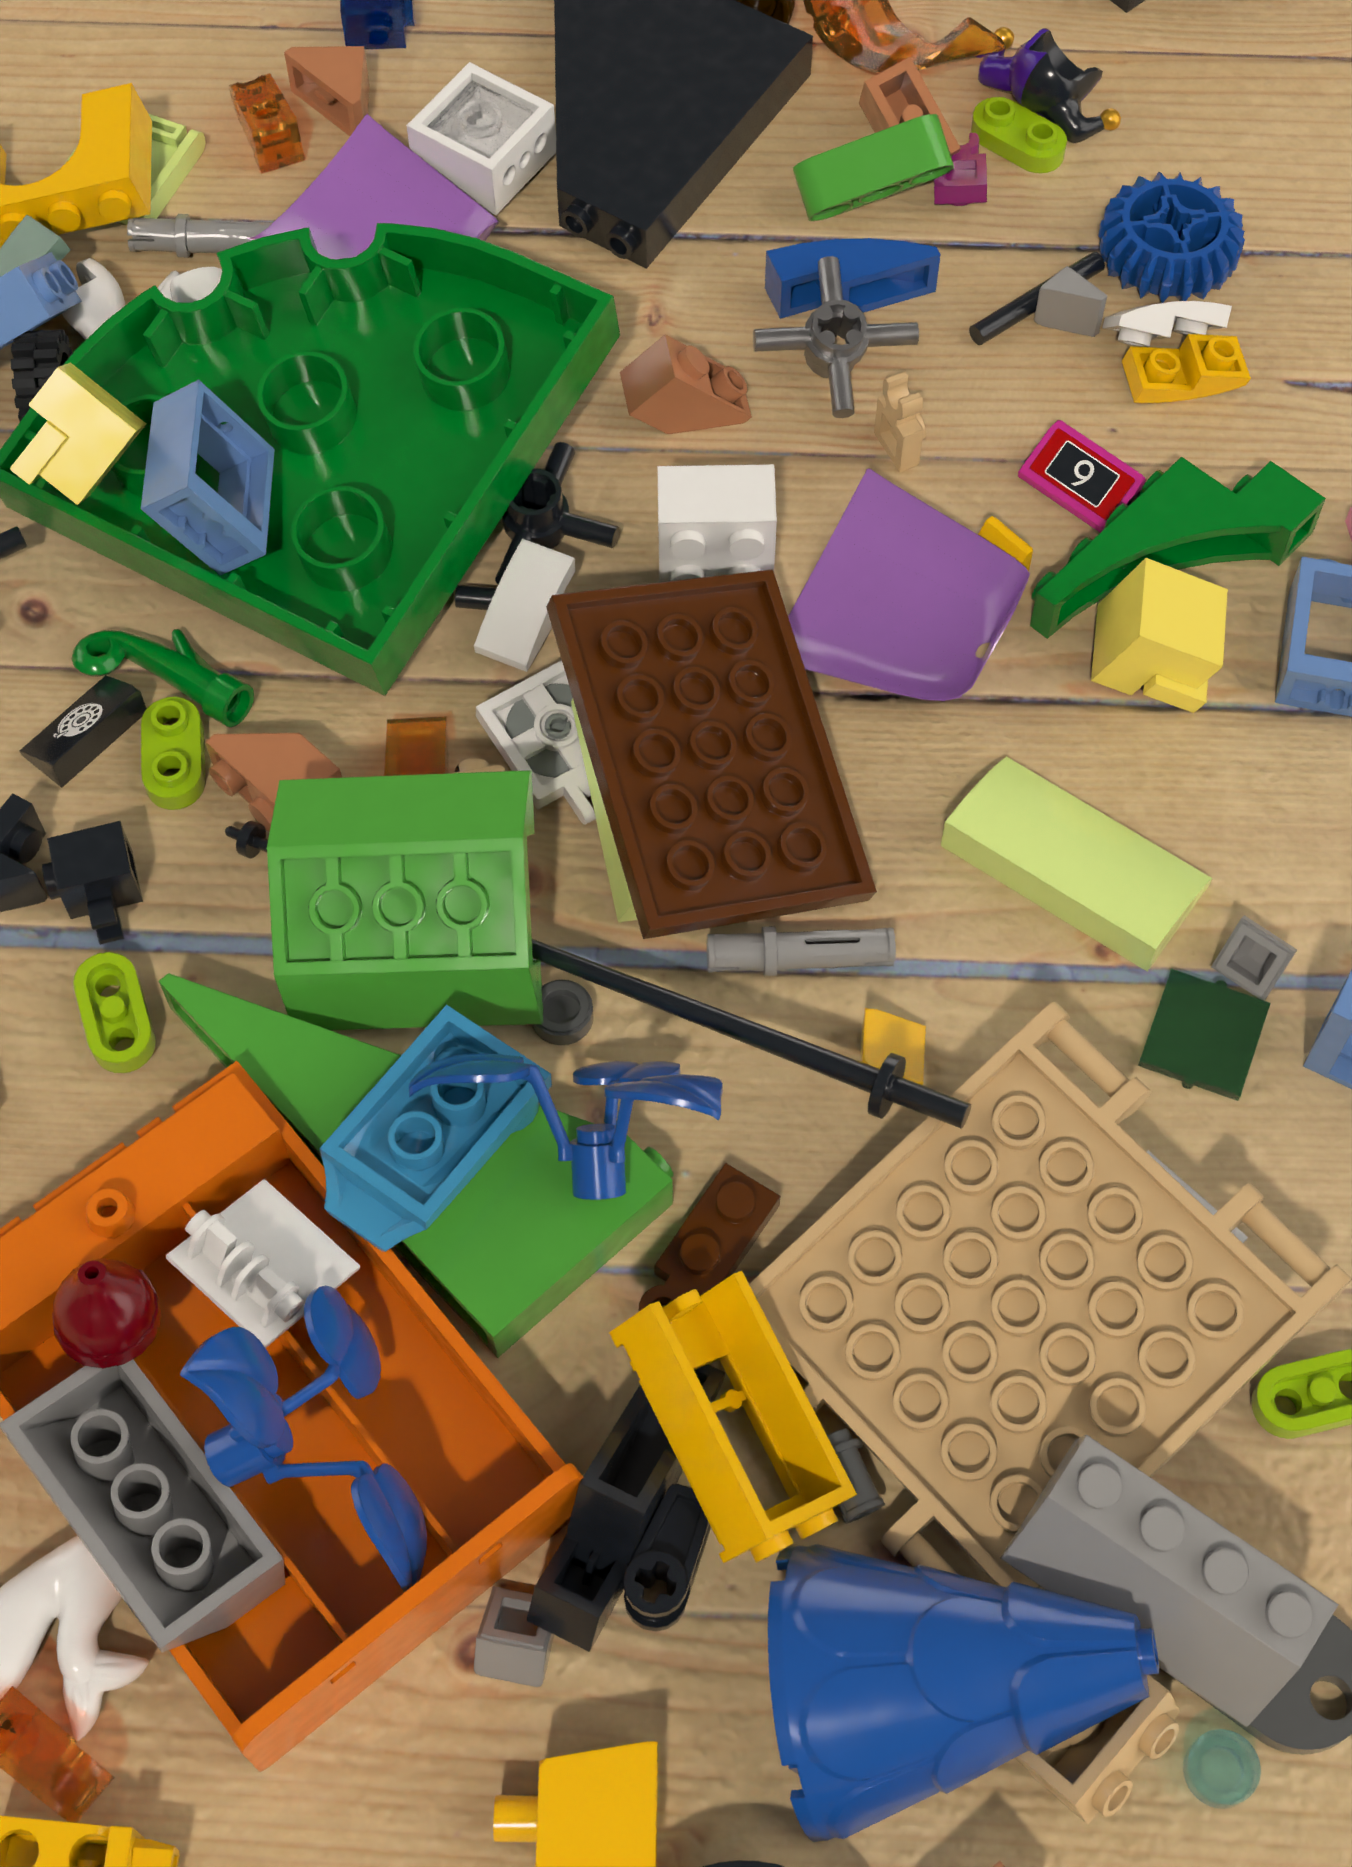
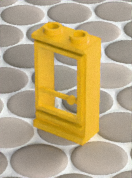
[609,1271,857,1564]

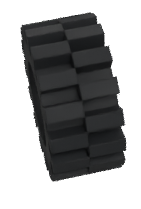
[11,329,73,421]

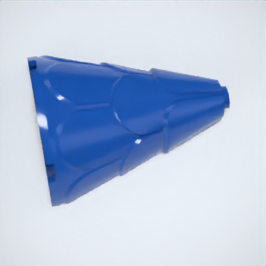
[768,1544,1159,1842]

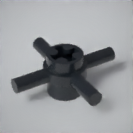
[495,442,619,585]

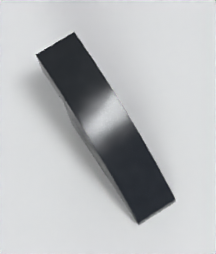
[526,1364,726,1652]

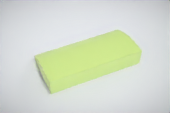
[941,756,1212,972]

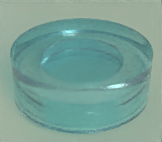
[1183,1729,1261,1809]

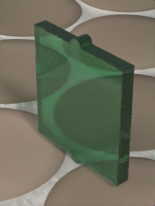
[1138,969,1271,1101]

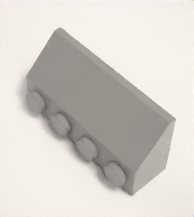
[0,1359,285,1653]
[1000,1435,1339,1727]

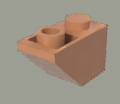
[620,334,752,434]
[205,733,342,832]

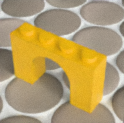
[0,83,152,248]

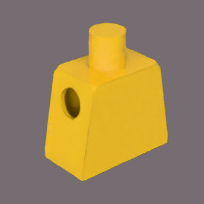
[493,1741,658,1867]

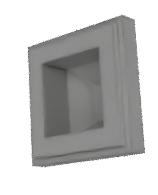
[1211,915,1297,1002]

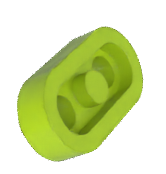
[971,97,1067,173]
[141,697,205,810]
[73,952,156,1073]
[1251,1349,1352,1439]

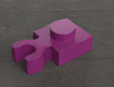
[934,132,987,206]

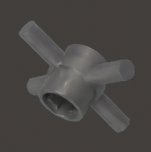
[753,256,919,418]

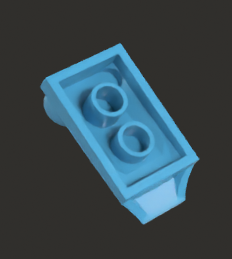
[319,1004,552,1252]

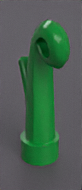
[71,629,254,727]

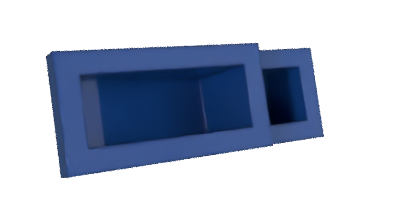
[765,238,941,319]

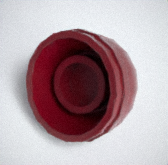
[52,1258,161,1369]

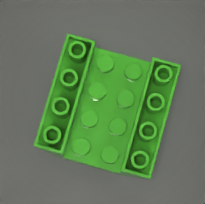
[267,770,543,1030]

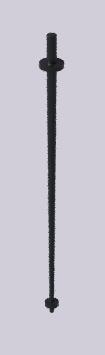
[225,821,971,1129]

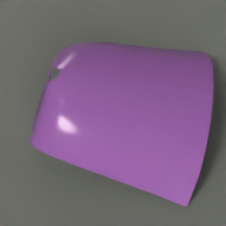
[247,114,499,259]
[788,468,1030,701]

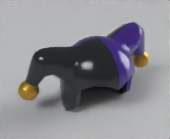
[978,27,1121,143]

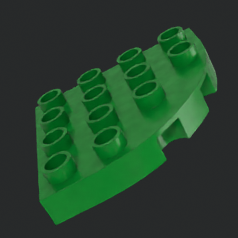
[0,223,620,696]

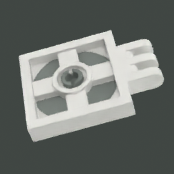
[476,660,596,825]

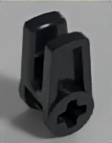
[623,1484,711,1632]

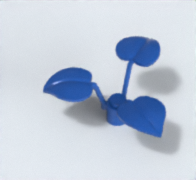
[409,1053,723,1200]
[180,1285,427,1592]

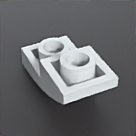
[1102,301,1232,347]
[474,539,575,672]

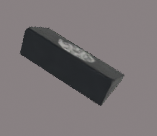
[19,675,147,788]

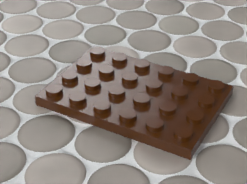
[546,570,877,939]

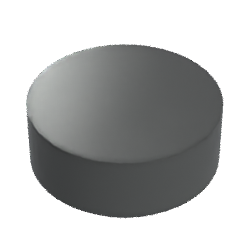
[532,980,593,1045]

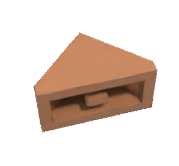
[284,46,370,136]

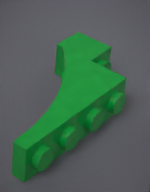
[1030,457,1326,639]

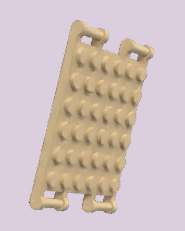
[749,1001,1352,1588]

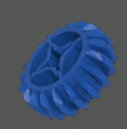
[1098,171,1245,303]

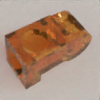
[229,73,305,174]
[0,1686,115,1823]

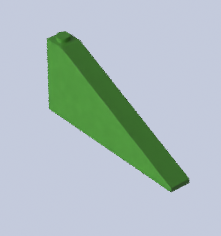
[159,973,673,1358]

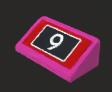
[1018,420,1146,533]

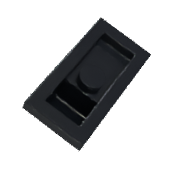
[0,793,48,912]

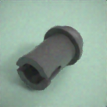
[827,1428,885,1523]

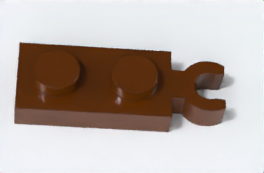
[638,1163,781,1311]

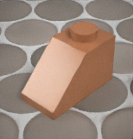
[859,57,961,156]

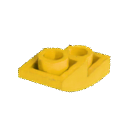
[1122,334,1251,403]

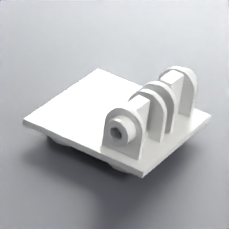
[166,1179,360,1348]

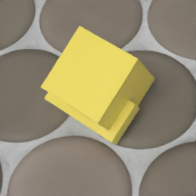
[10,362,146,505]
[1091,558,1228,713]

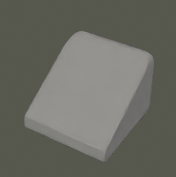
[1034,266,1107,337]
[474,1586,554,1687]

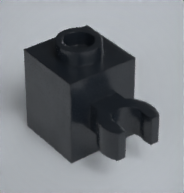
[42,821,143,945]

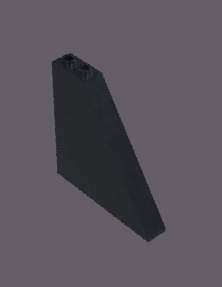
[554,0,813,269]

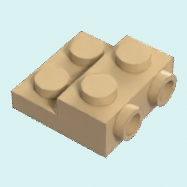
[1015,1675,1181,1824]

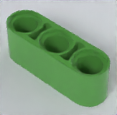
[793,114,954,221]

